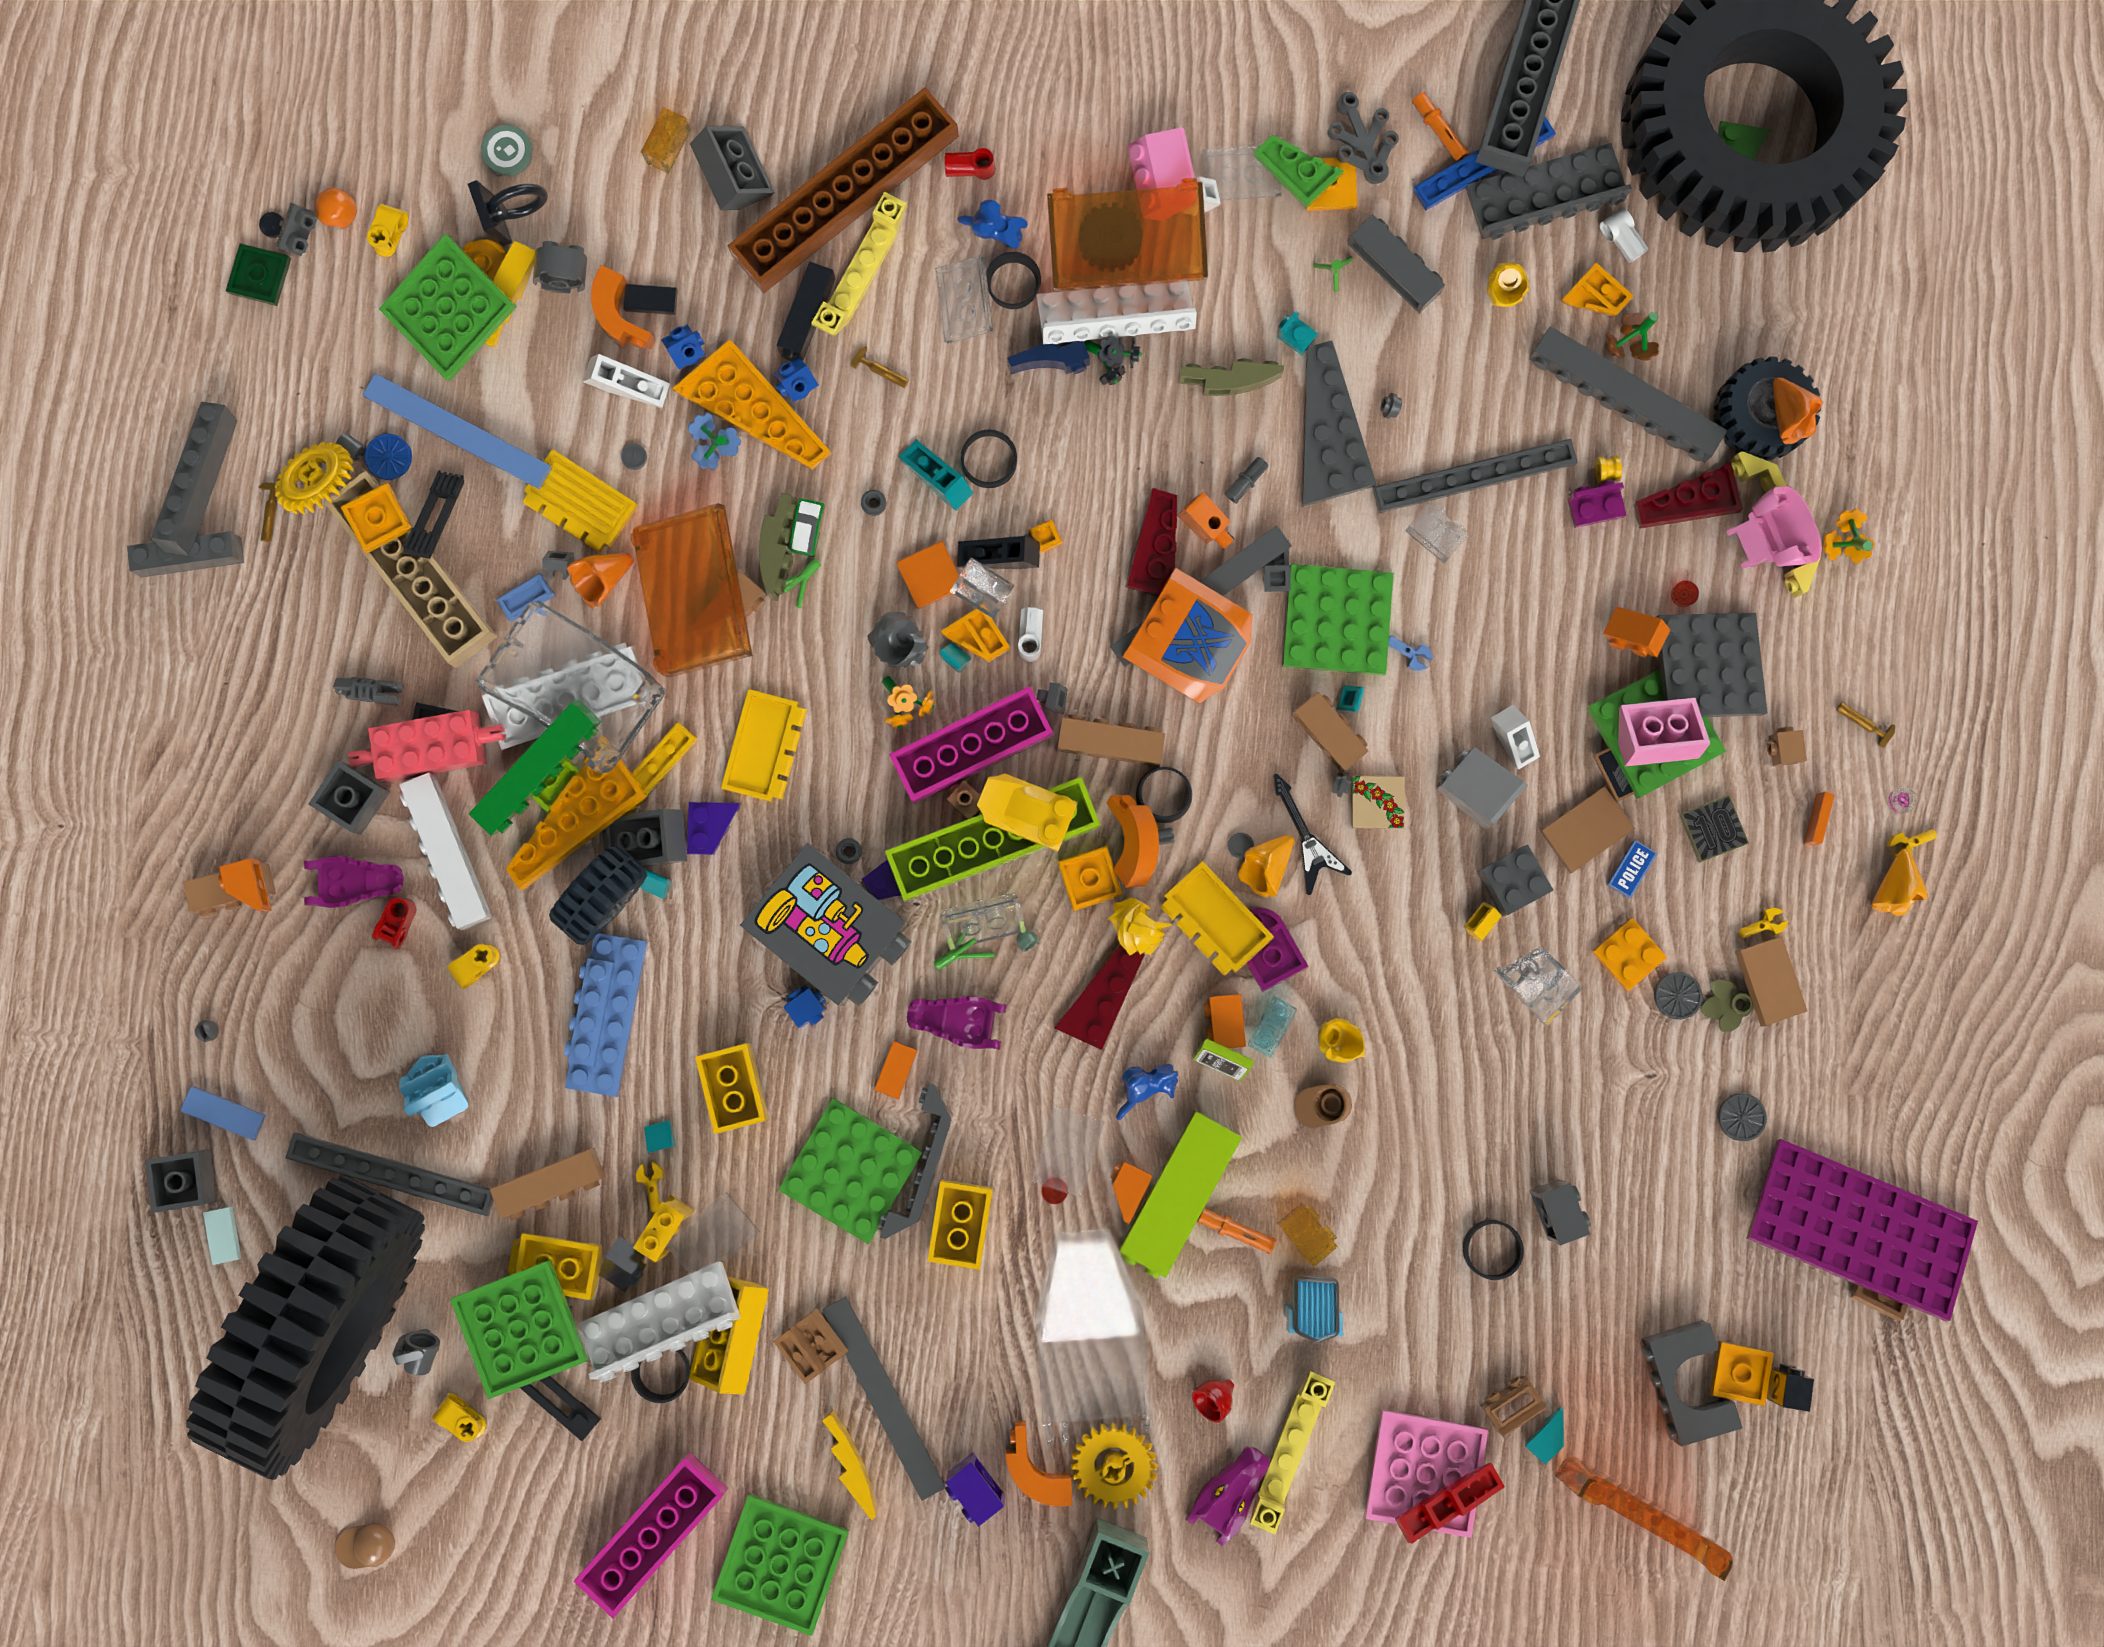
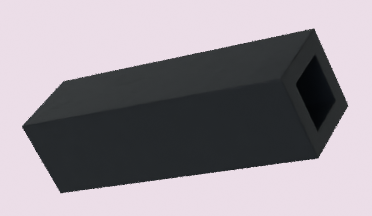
[776,261,836,361]

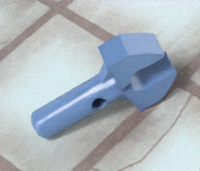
[1388,635,1433,671]

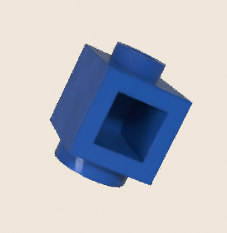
[783,985,827,1028]

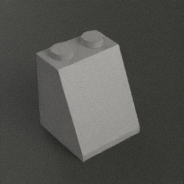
[1436,747,1528,829]

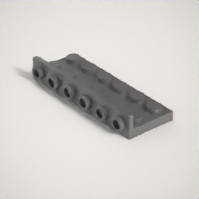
[1466,143,1632,240]

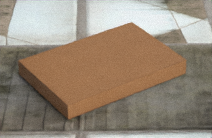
[1540,786,1635,874]
[1735,936,1807,1027]

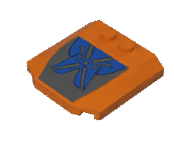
[1122,568,1253,703]

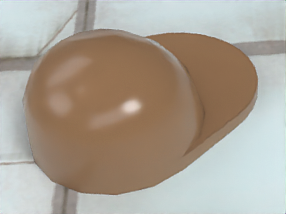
[1294,1084,1352,1128]
[335,1524,395,1569]

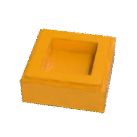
[1028,519,1062,554]

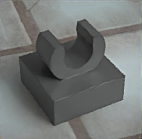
[542,551,574,580]
[1036,682,1068,714]

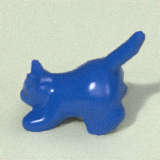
[957,200,1028,249]
[1116,1064,1178,1120]

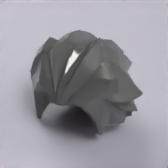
[867,611,929,668]

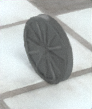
[1654,972,1703,1019]
[1718,1094,1767,1141]

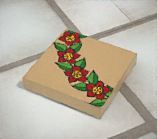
[1352,776,1405,829]

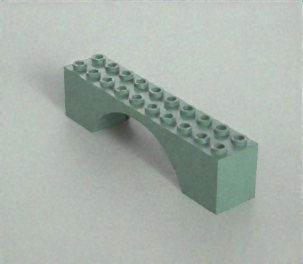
[1047,1518,1149,1647]

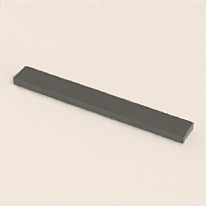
[1373,439,1578,513]
[1110,525,1292,667]
[285,1132,494,1216]
[822,1296,946,1501]

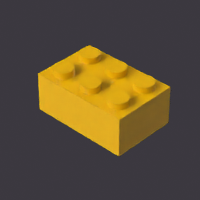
[695,1043,770,1134]
[927,1179,993,1270]

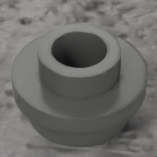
[1380,393,1402,419]
[861,490,887,516]
[1332,772,1352,798]
[836,838,862,864]

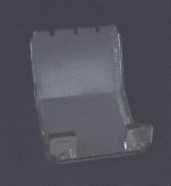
[476,601,665,773]

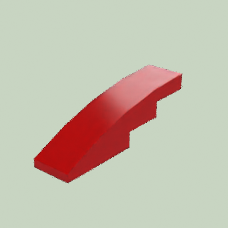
[1395,1463,1505,1544]

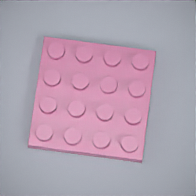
[1364,1409,1488,1538]

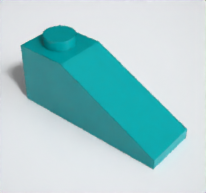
[899,439,973,511]

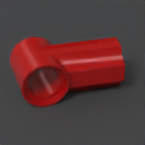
[945,148,996,180]

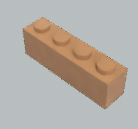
[1057,714,1165,767]
[490,1148,605,1221]

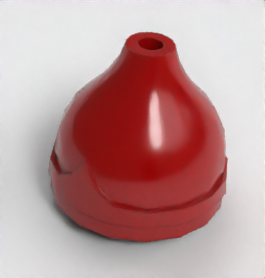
[1192,1379,1235,1423]

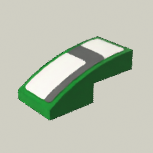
[789,498,825,557]

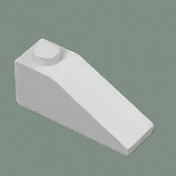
[583,354,670,408]

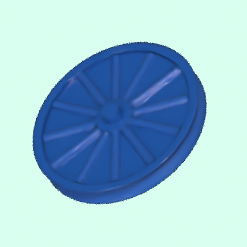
[365,434,412,480]

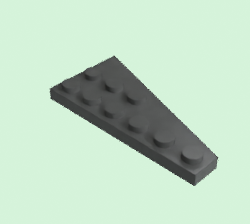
[1302,340,1376,507]

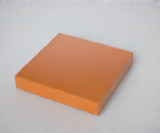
[896,541,964,610]

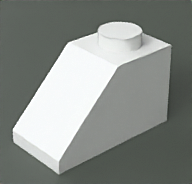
[1491,705,1540,770]

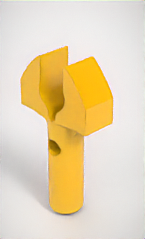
[1886,829,1937,858]
[1738,907,1788,939]
[636,1161,665,1213]

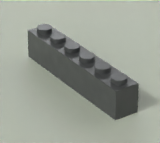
[151,402,237,556]

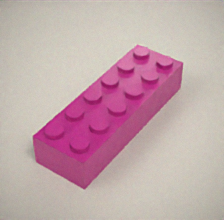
[889,686,1053,804]
[573,1452,728,1619]

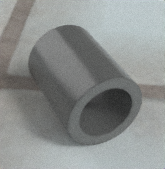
[336,433,366,461]

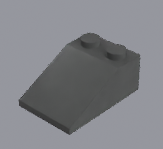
[602,809,687,867]

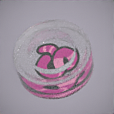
[1888,787,1917,814]

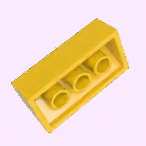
[689,1277,769,1395]

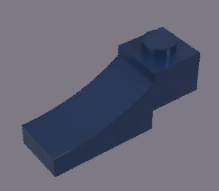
[1007,341,1090,375]

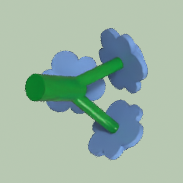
[688,413,741,470]

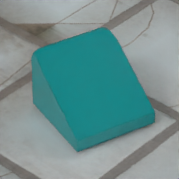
[940,643,971,673]
[641,870,672,898]
[644,1120,676,1153]

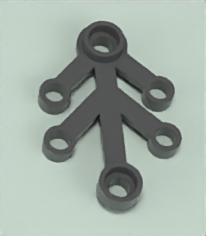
[1327,92,1399,184]

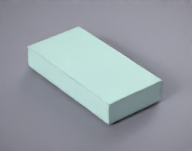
[203,1207,242,1265]

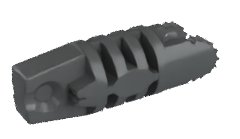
[333,677,404,706]

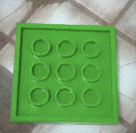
[379,234,517,381]
[1282,564,1394,676]
[1587,669,1726,799]
[778,1098,923,1244]
[450,1259,589,1399]
[711,1494,850,1636]

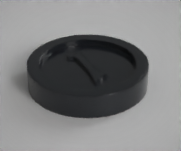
[259,212,284,238]

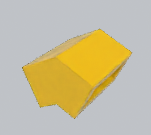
[1464,902,1502,942]

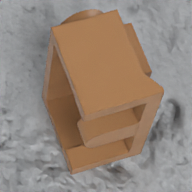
[1480,1376,1548,1437]

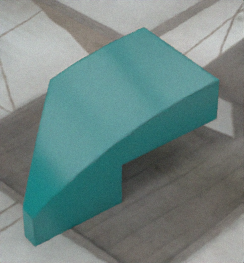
[1525,1406,1564,1465]

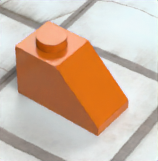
[218,858,272,912]
[1110,1160,1153,1224]

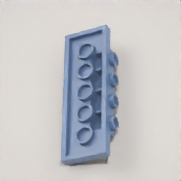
[564,933,648,1097]

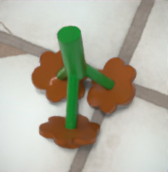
[1606,312,1659,361]

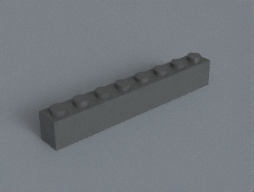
[1529,326,1727,463]

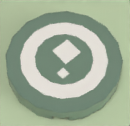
[481,125,533,176]

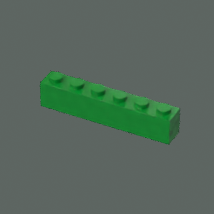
[468,700,602,836]

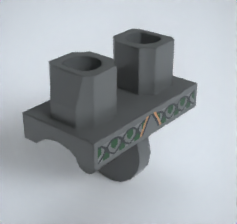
[276,203,317,256]

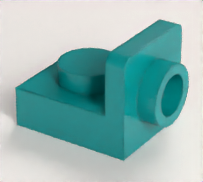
[1278,311,1318,356]

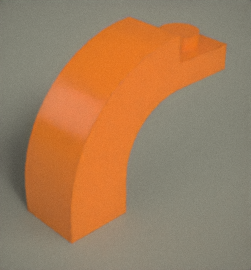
[591,265,656,349]
[1106,795,1159,888]
[1006,1421,1073,1506]

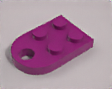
[1246,908,1309,993]

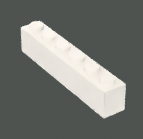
[399,772,493,930]

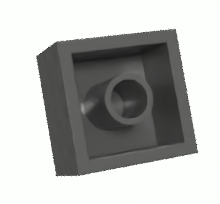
[308,760,390,835]
[1476,844,1554,917]
[145,1150,217,1213]
[1529,1179,1591,1246]

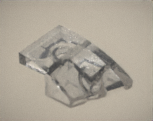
[1494,947,1583,1026]

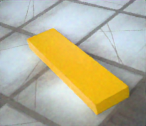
[625,722,698,815]

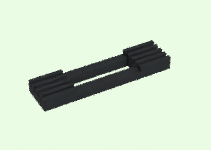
[403,470,464,559]
[520,1376,601,1441]

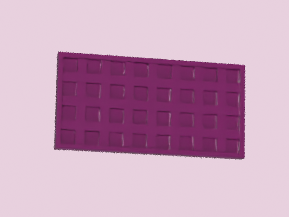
[1746,1139,1978,1322]

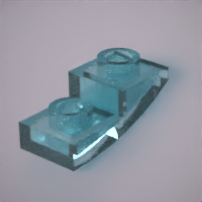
[1248,996,1297,1058]

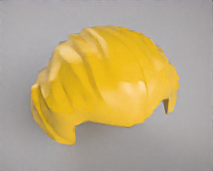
[1486,262,1529,307]
[1317,1018,1365,1063]

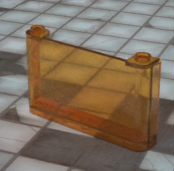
[1047,178,1208,291]
[631,503,753,677]
[1555,1457,1733,1581]

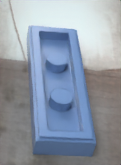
[180,1086,266,1140]

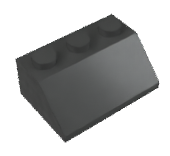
[690,126,775,211]

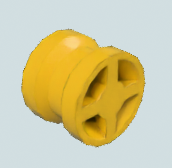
[1595,455,1622,483]

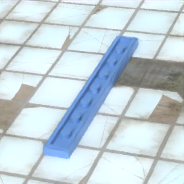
[363,373,552,490]

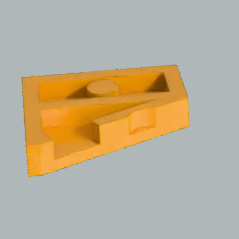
[1561,263,1634,317]
[941,605,1011,663]

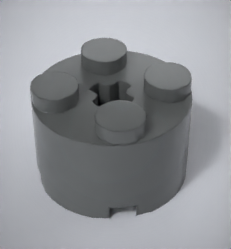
[533,241,587,293]

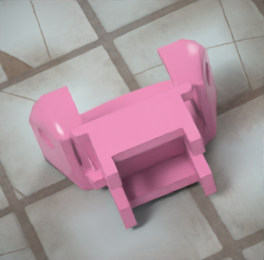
[1726,486,1822,569]

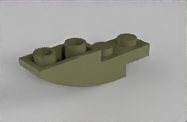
[1179,358,1284,396]
[759,493,797,602]

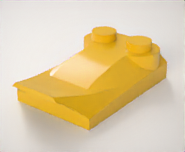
[977,773,1078,852]
[507,1233,603,1300]

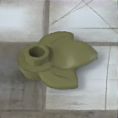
[1700,980,1753,1032]

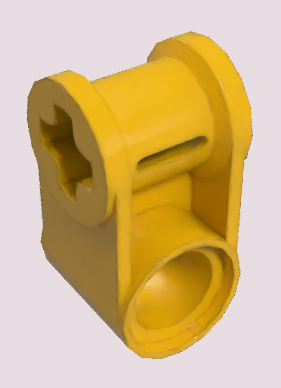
[366,204,409,257]
[447,944,500,989]
[432,1393,487,1442]

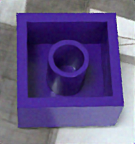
[945,1452,1005,1527]

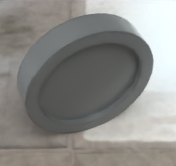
[621,444,647,470]
[1228,833,1254,859]

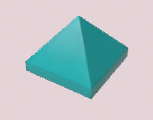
[1336,685,1364,713]

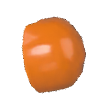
[314,188,357,229]

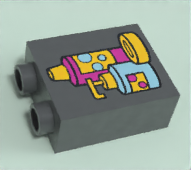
[740,843,912,1007]

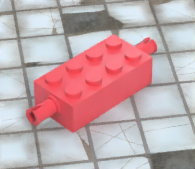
[348,709,506,782]

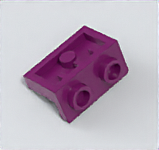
[1567,480,1626,528]

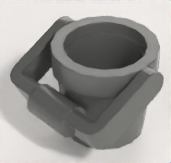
[392,1329,440,1376]

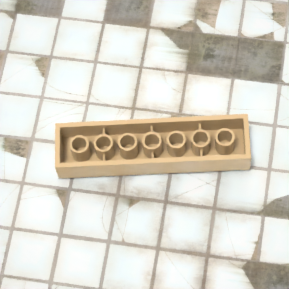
[324,470,497,668]

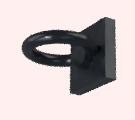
[468,180,548,246]

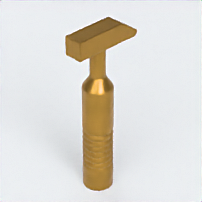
[850,346,909,388]
[258,482,276,542]
[1836,702,1895,748]

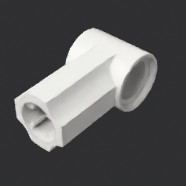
[1600,208,1649,263]
[1018,607,1043,662]

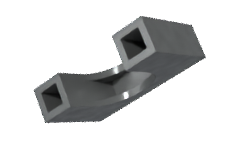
[1641,1320,1743,1447]

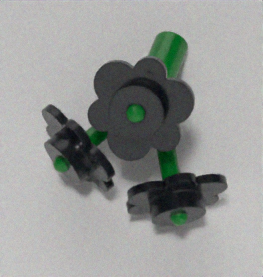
[1084,336,1142,385]

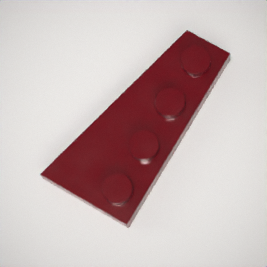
[1634,462,1743,529]
[1125,488,1177,597]
[1054,945,1145,1050]

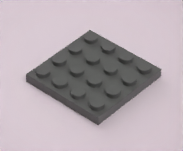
[1656,613,1768,717]

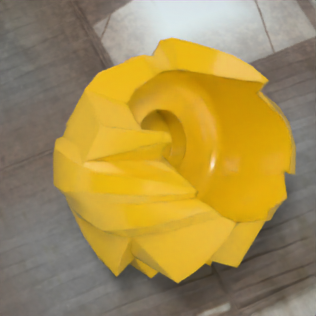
[1107,897,1172,955]

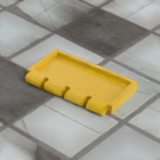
[523,449,639,553]
[721,689,807,802]
[1160,861,1274,976]

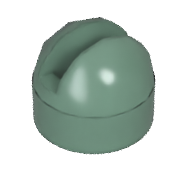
[1016,930,1040,952]

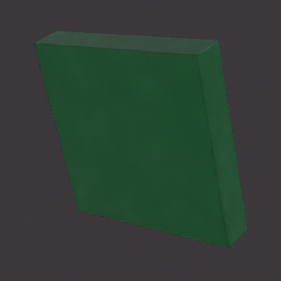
[226,243,291,306]

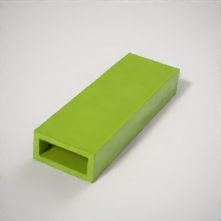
[1118,1110,1242,1279]

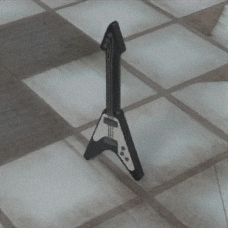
[1273,774,1352,895]

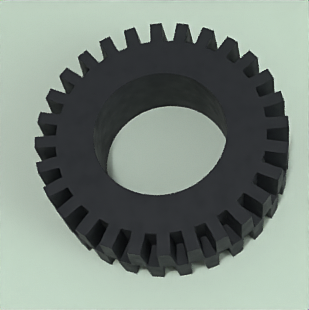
[1621,0,1907,253]
[186,1175,425,1480]

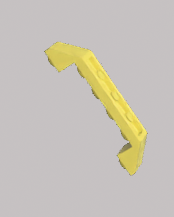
[811,192,907,336]
[1730,452,1820,598]
[1250,1371,1336,1534]

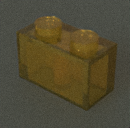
[641,107,691,174]
[1277,1203,1338,1267]

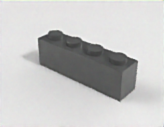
[1348,214,1445,314]
[127,531,244,577]

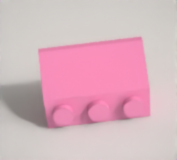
[1127,128,1200,221]
[1618,698,1710,766]

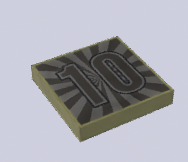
[1679,795,1749,862]

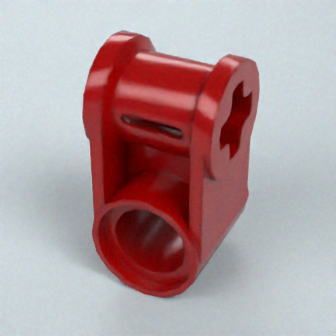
[372,898,417,950]

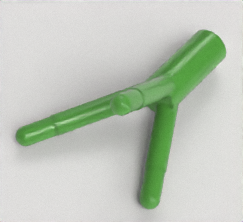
[1313,256,1353,292]
[783,558,821,608]
[933,926,995,970]

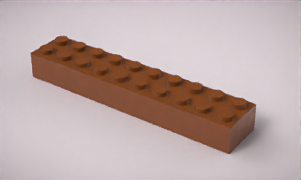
[727,87,959,294]

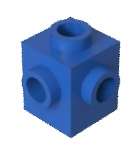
[661,324,705,369]
[773,356,819,402]

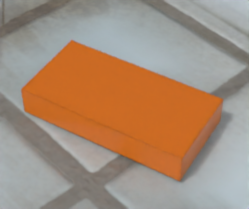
[1804,791,1834,846]
[874,1041,918,1100]

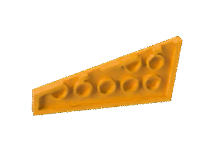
[672,339,831,470]
[505,735,647,891]

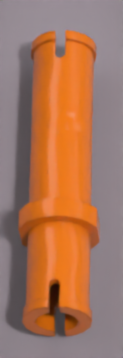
[1412,91,1469,162]
[1197,1207,1276,1255]

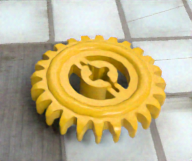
[275,442,354,515]
[1070,1423,1158,1510]

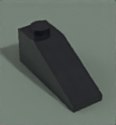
[957,536,1040,569]

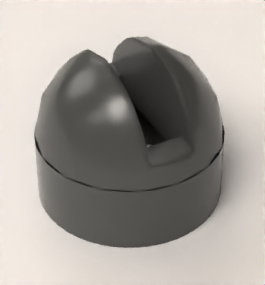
[194,1021,219,1042]

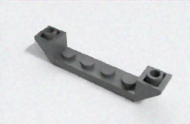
[878,1084,952,1239]

